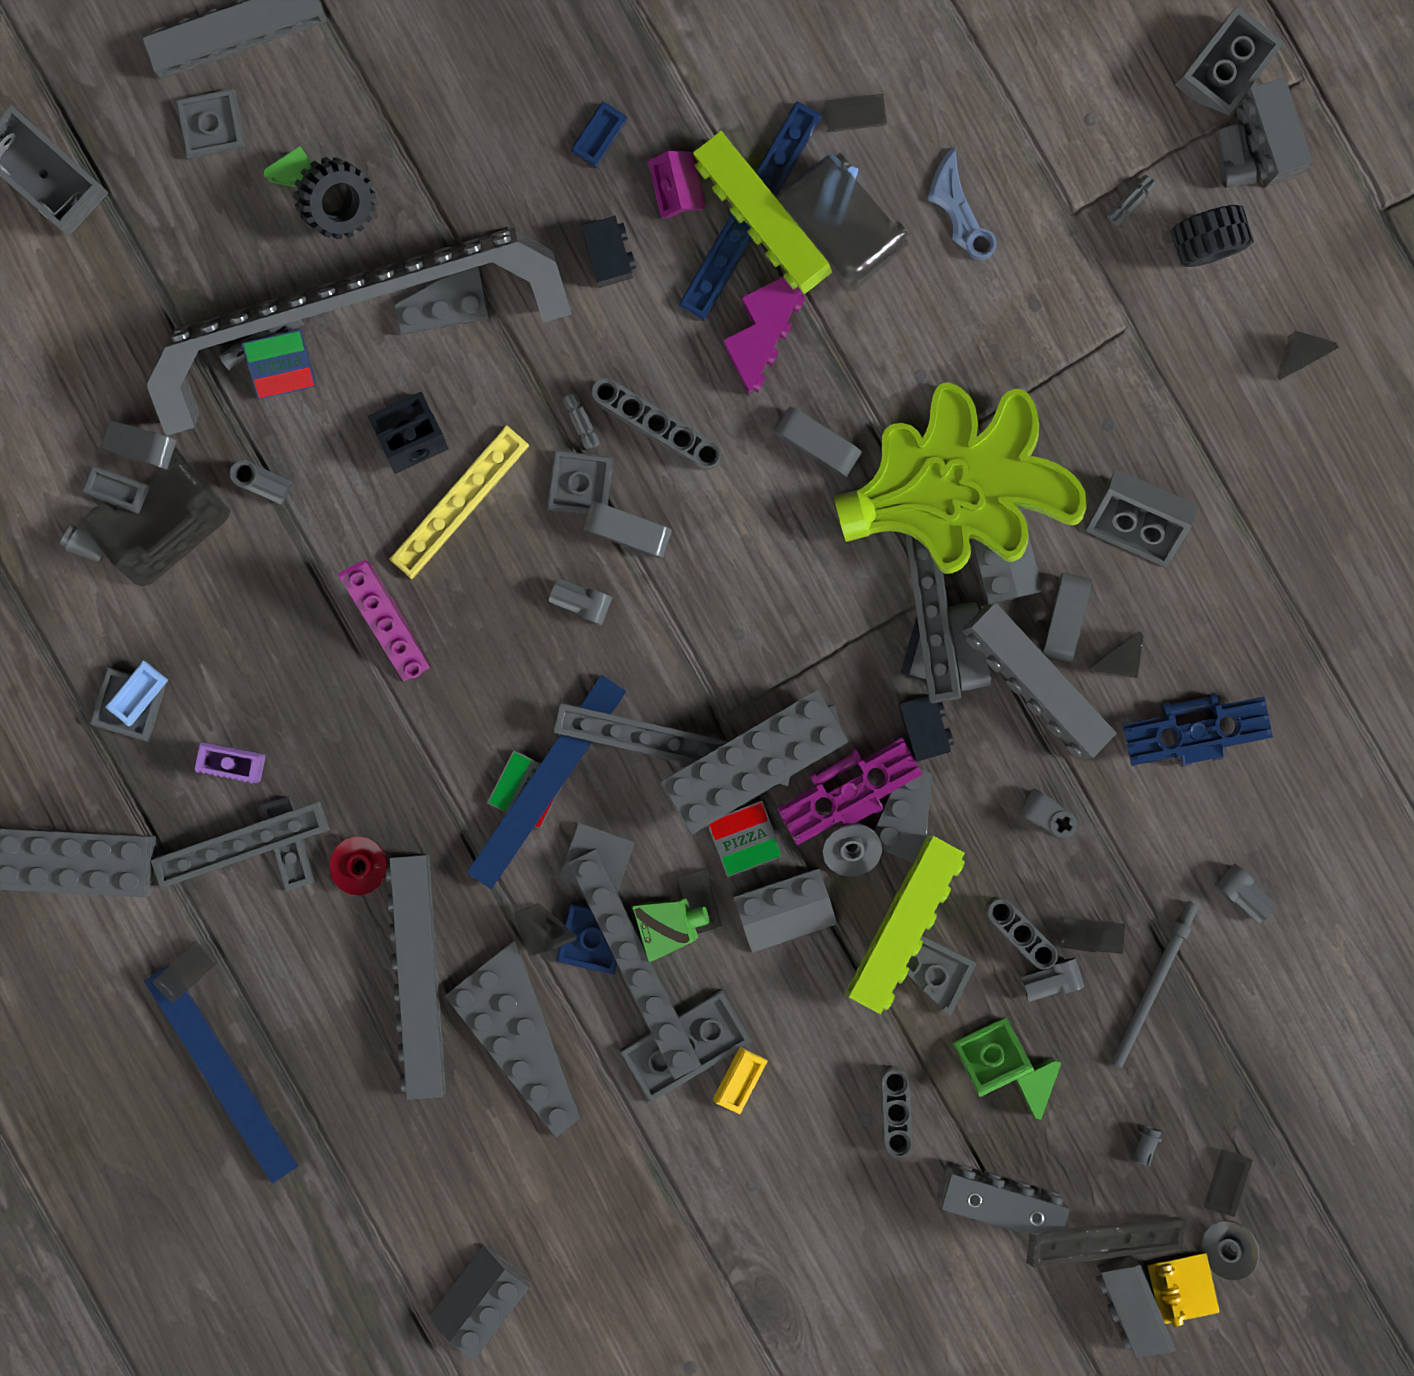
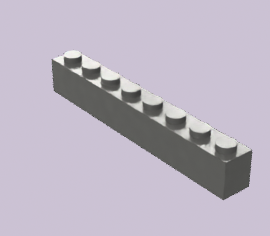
[386,854,446,1100]

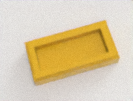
[712,1047,768,1114]

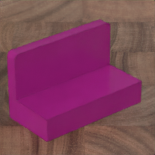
[648,151,706,218]

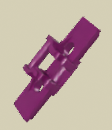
[776,738,923,845]

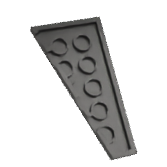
[445,939,580,1137]

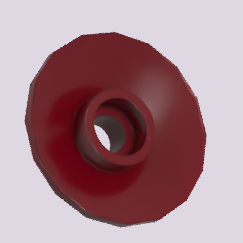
[329,836,388,896]

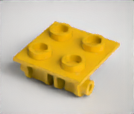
[1147,1253,1219,1327]

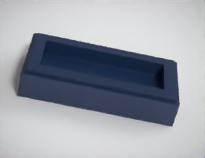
[571,101,628,168]

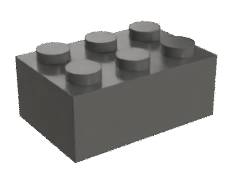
[1236,77,1313,188]

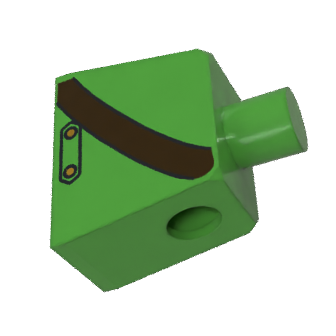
[633,898,709,962]

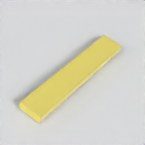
[389,425,529,579]

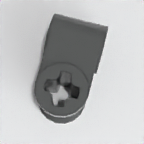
[1018,788,1077,838]

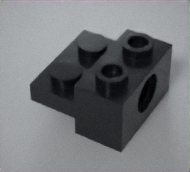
[367,391,449,474]

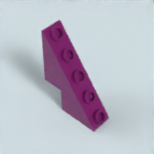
[723,277,806,395]
[338,559,430,682]

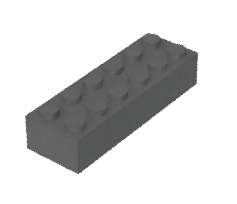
[659,690,848,835]
[0,828,156,897]

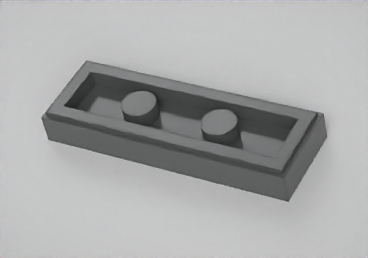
[260,797,315,891]

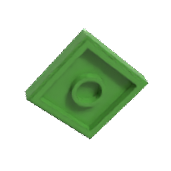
[953,1017,1034,1097]

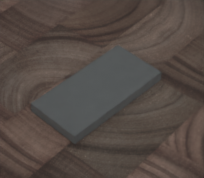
[619,989,753,1103]

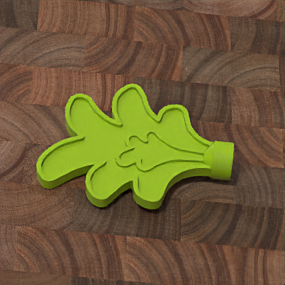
[834,382,1086,574]

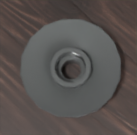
[822,823,882,877]
[1201,1220,1260,1281]

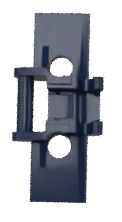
[1123,692,1273,767]

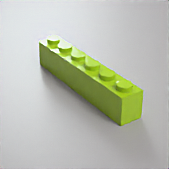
[693,131,832,294]
[844,835,965,1014]

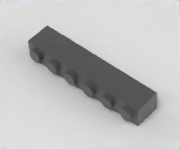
[143,0,327,79]
[961,603,1117,760]

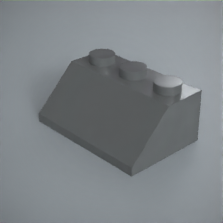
[1175,6,1284,115]
[1085,468,1197,568]
[970,508,1043,606]
[733,867,837,953]
[429,1244,532,1361]
[1095,1253,1176,1357]

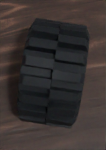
[293,157,376,239]
[1170,205,1254,267]

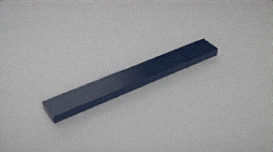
[679,101,823,321]
[467,675,627,890]
[144,964,299,1184]

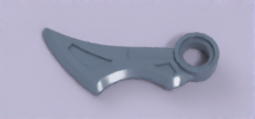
[928,147,997,261]

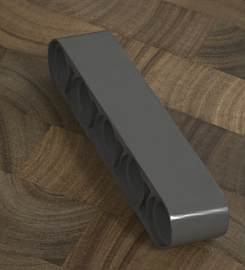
[592,378,721,471]

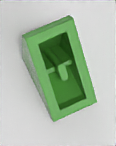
[264,146,328,194]
[1016,1057,1061,1120]

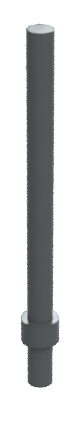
[1111,901,1199,1068]

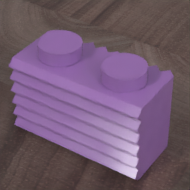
[195,743,265,783]

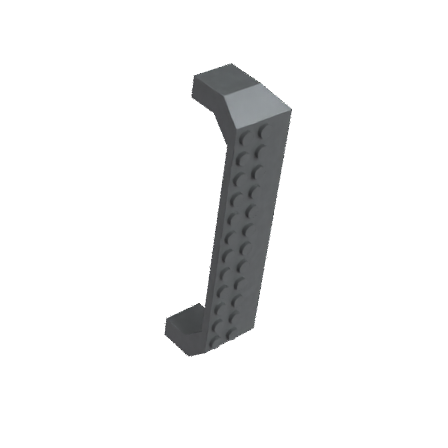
[147,227,572,436]

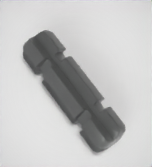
[1107,175,1156,226]
[563,393,599,450]

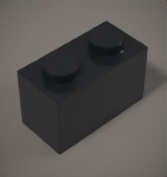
[581,216,636,288]
[898,696,954,762]

